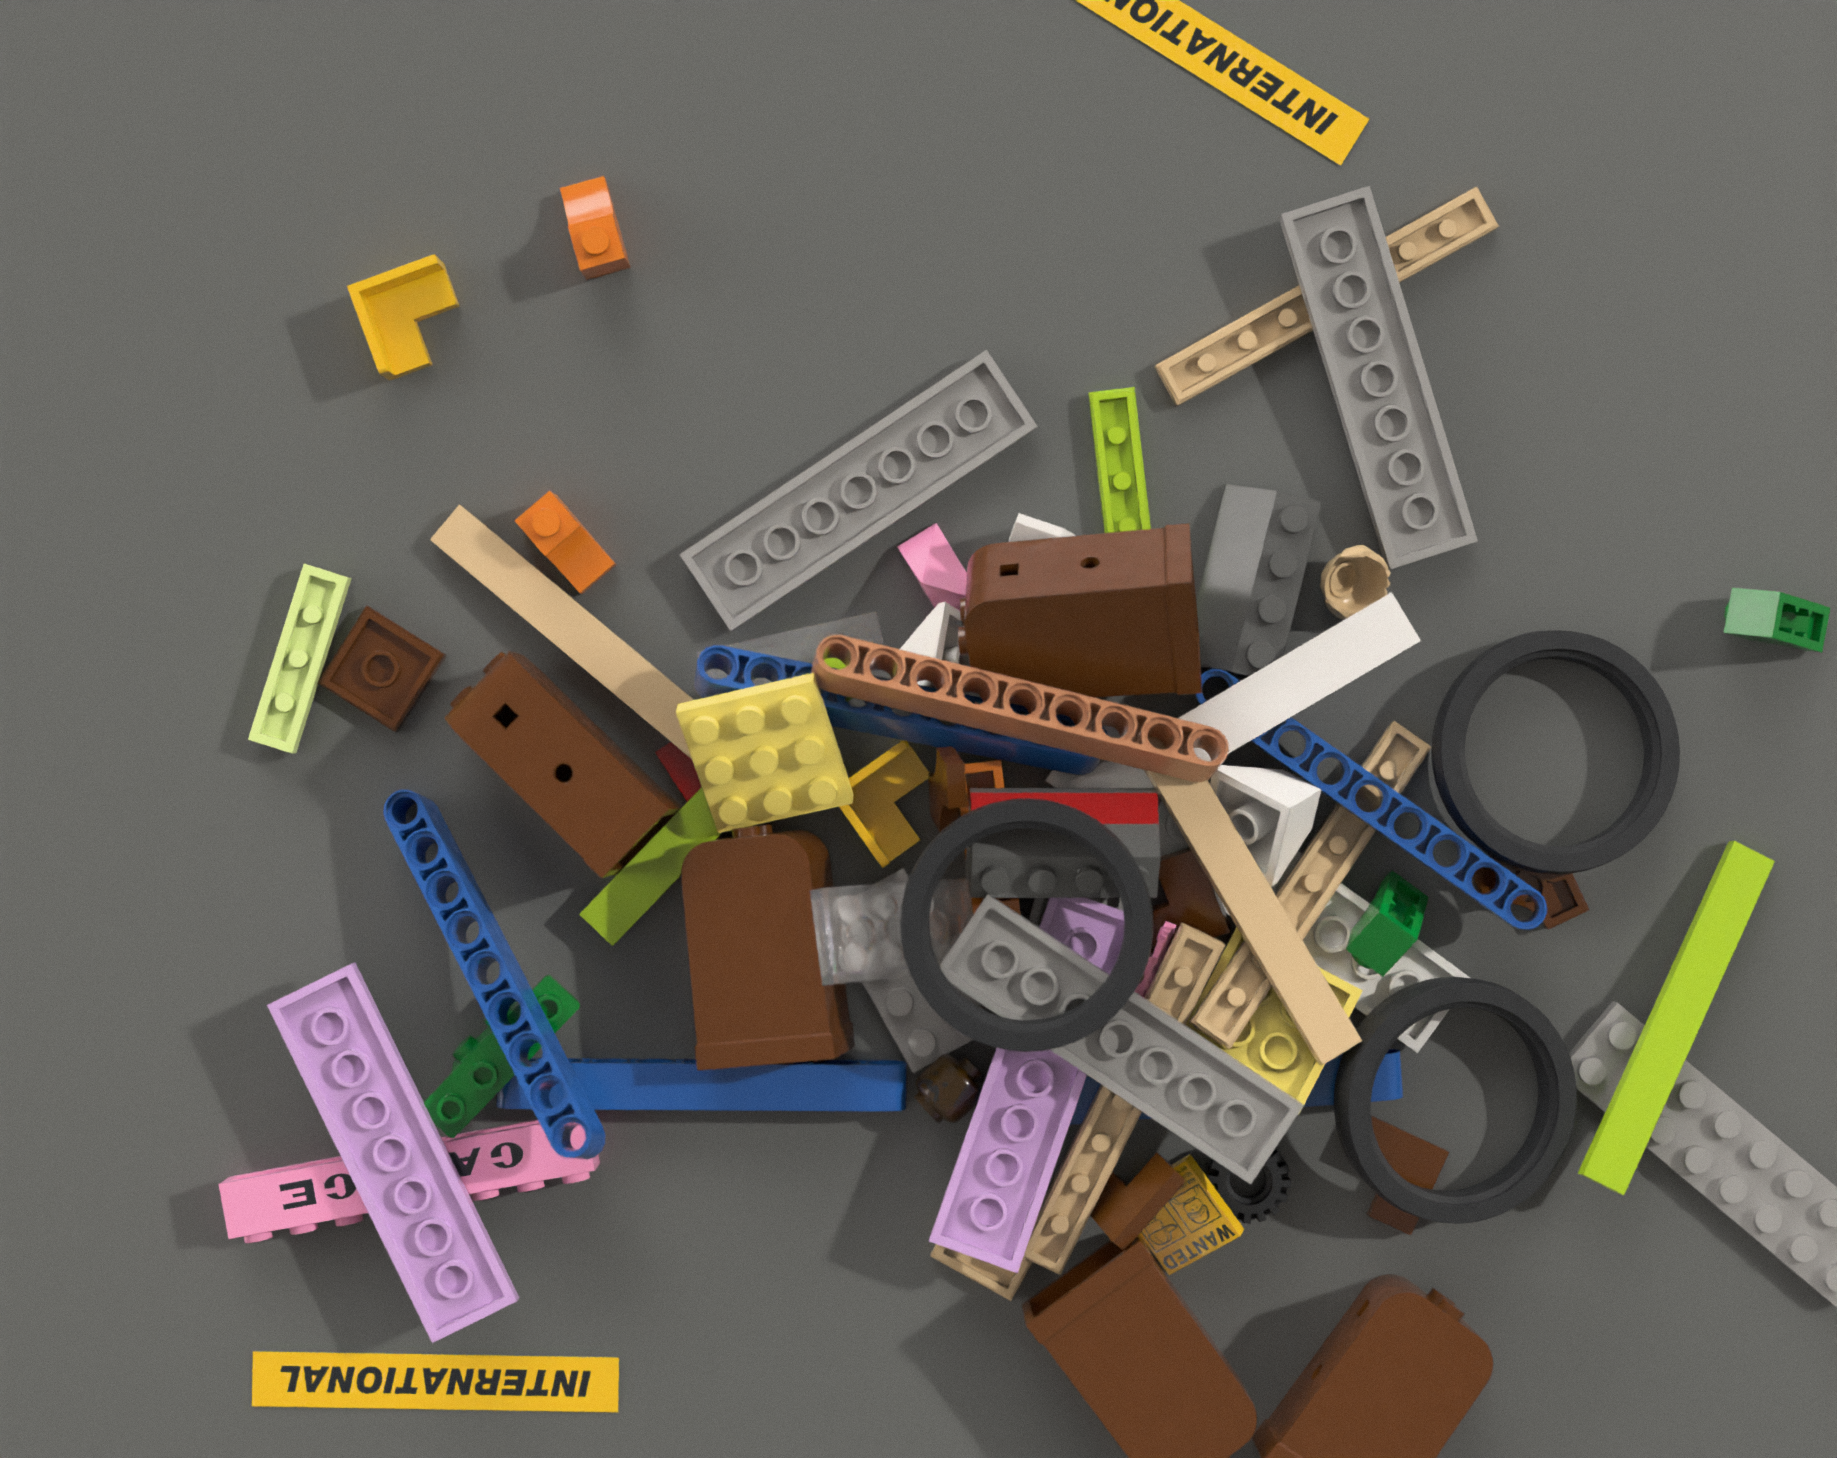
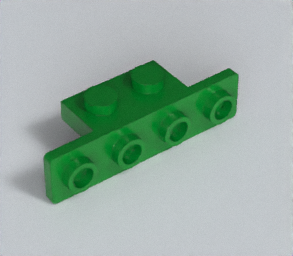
[423,975,580,1138]

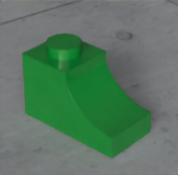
[1724,587,1830,653]
[1346,870,1429,977]

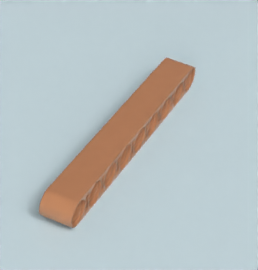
[811,635,1229,782]

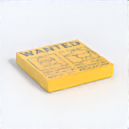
[1140,1154,1244,1275]

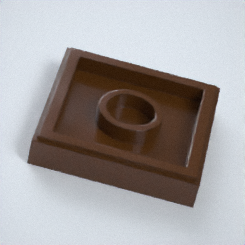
[318,605,447,732]

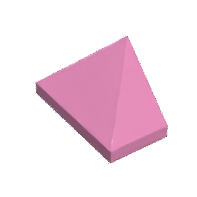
[897,523,967,611]

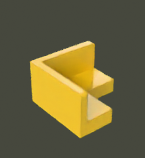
[347,255,460,381]
[839,740,929,868]

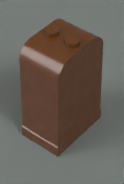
[958,523,1202,698]
[444,651,682,878]
[681,824,855,1071]
[1022,1234,1257,1458]
[1252,1274,1493,1458]

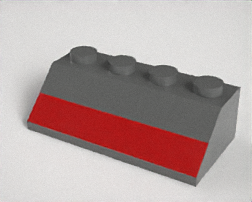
[966,788,1160,898]

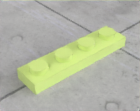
[248,564,352,753]

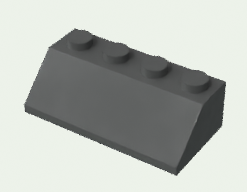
[1196,484,1322,678]

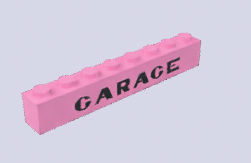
[218,1119,600,1243]

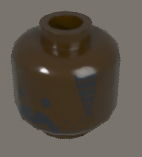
[914,1054,983,1123]

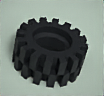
[1204,1149,1291,1224]

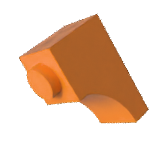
[560,176,631,280]
[514,490,617,594]

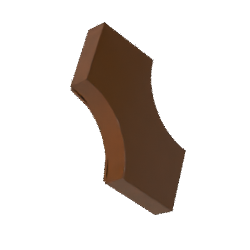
[928,746,967,832]
[1472,854,1590,930]

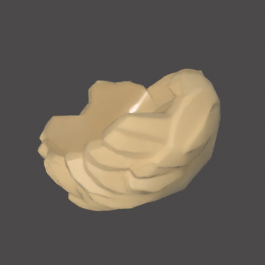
[1320,545,1391,619]

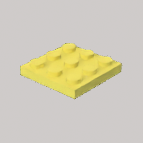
[676,673,854,833]
[1186,926,1363,1115]

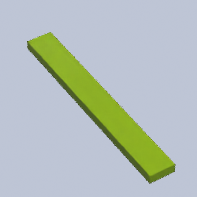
[579,658,852,946]
[1578,841,1775,1195]

